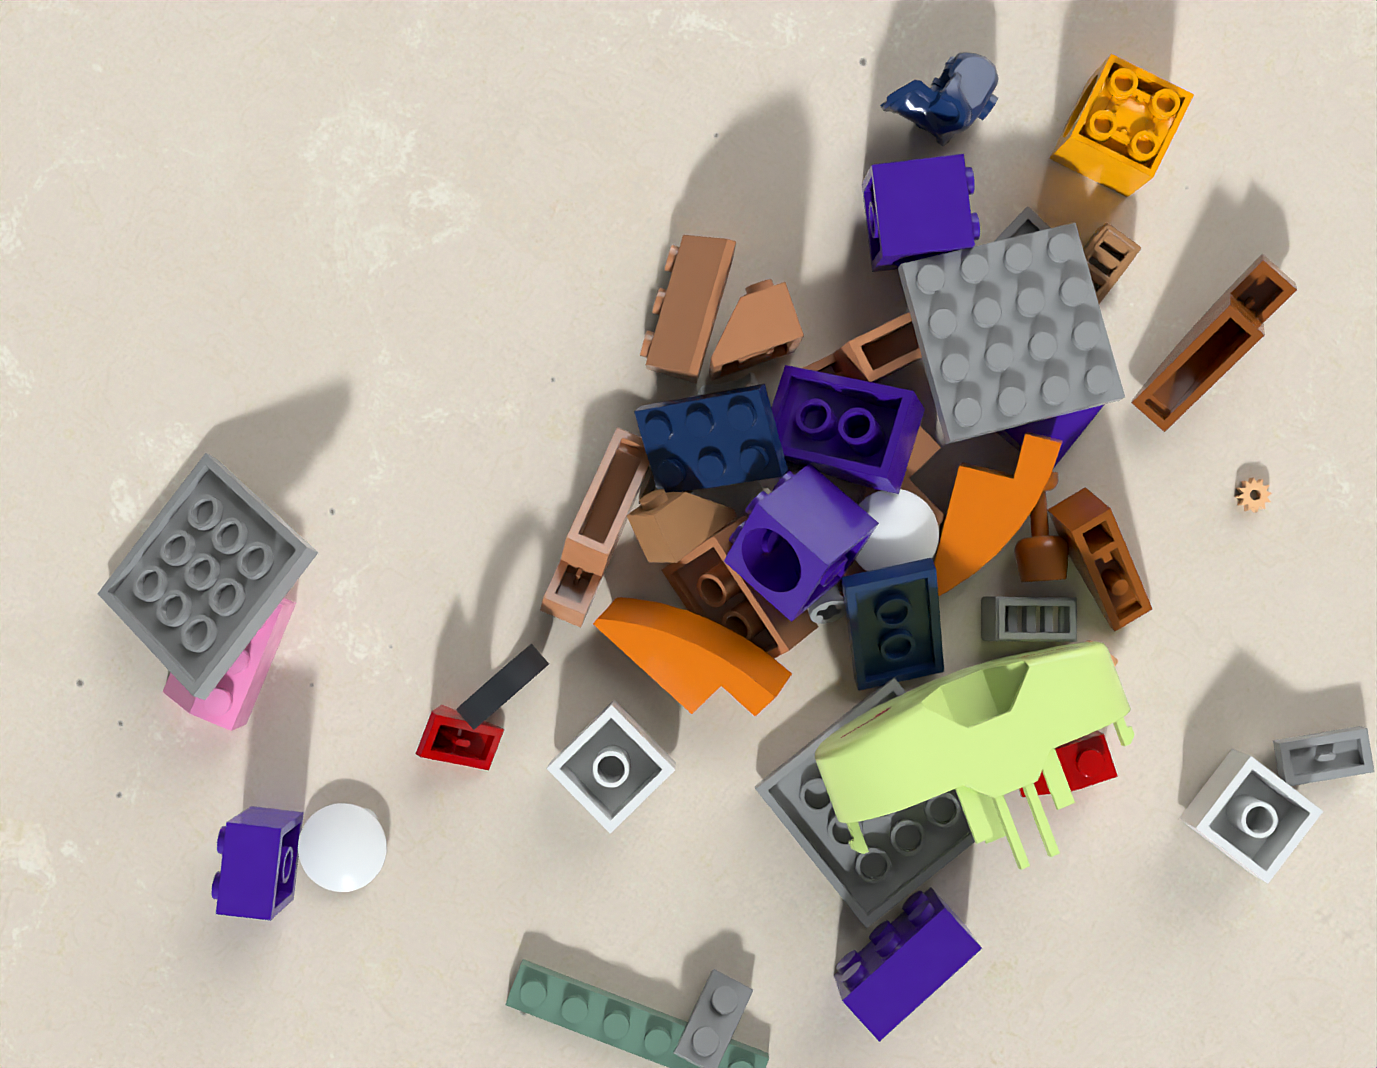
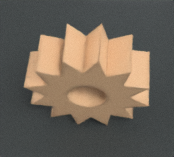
[1235,477,1273,513]

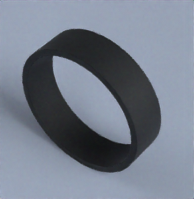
[456,644,549,730]

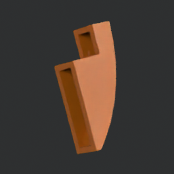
[934,432,1063,596]
[593,597,792,716]

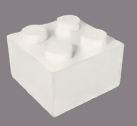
[546,699,676,833]
[1179,749,1323,884]

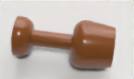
[1014,472,1069,582]

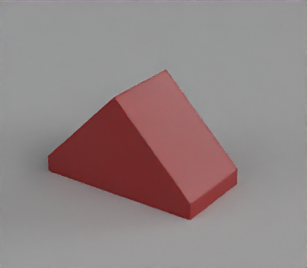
[415,704,505,771]

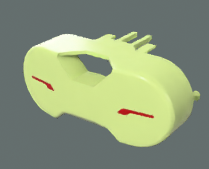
[815,641,1135,870]

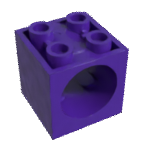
[862,154,980,272]
[724,464,879,622]

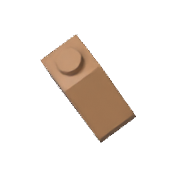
[626,489,737,563]

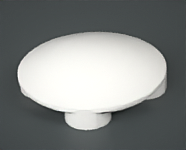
[855,489,939,571]
[298,803,387,892]

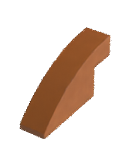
[1131,254,1297,432]

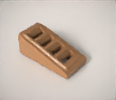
[1083,223,1141,304]

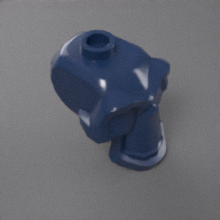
[880,52,999,146]

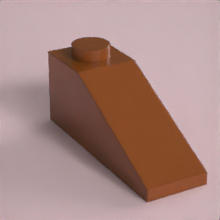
[1047,487,1153,631]

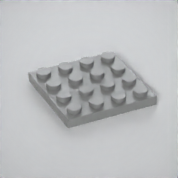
[898,223,1125,444]
[97,453,318,700]
[755,678,975,928]

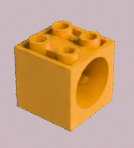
[1049,54,1194,197]

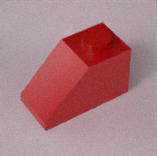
[1019,730,1118,797]

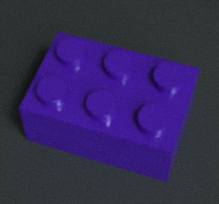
[834,887,982,1042]

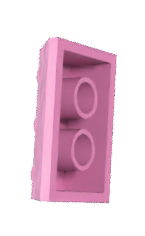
[163,598,296,731]

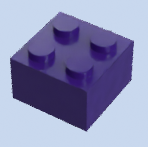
[211,806,304,921]

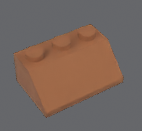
[640,235,736,384]
[709,279,804,381]
[661,515,819,658]

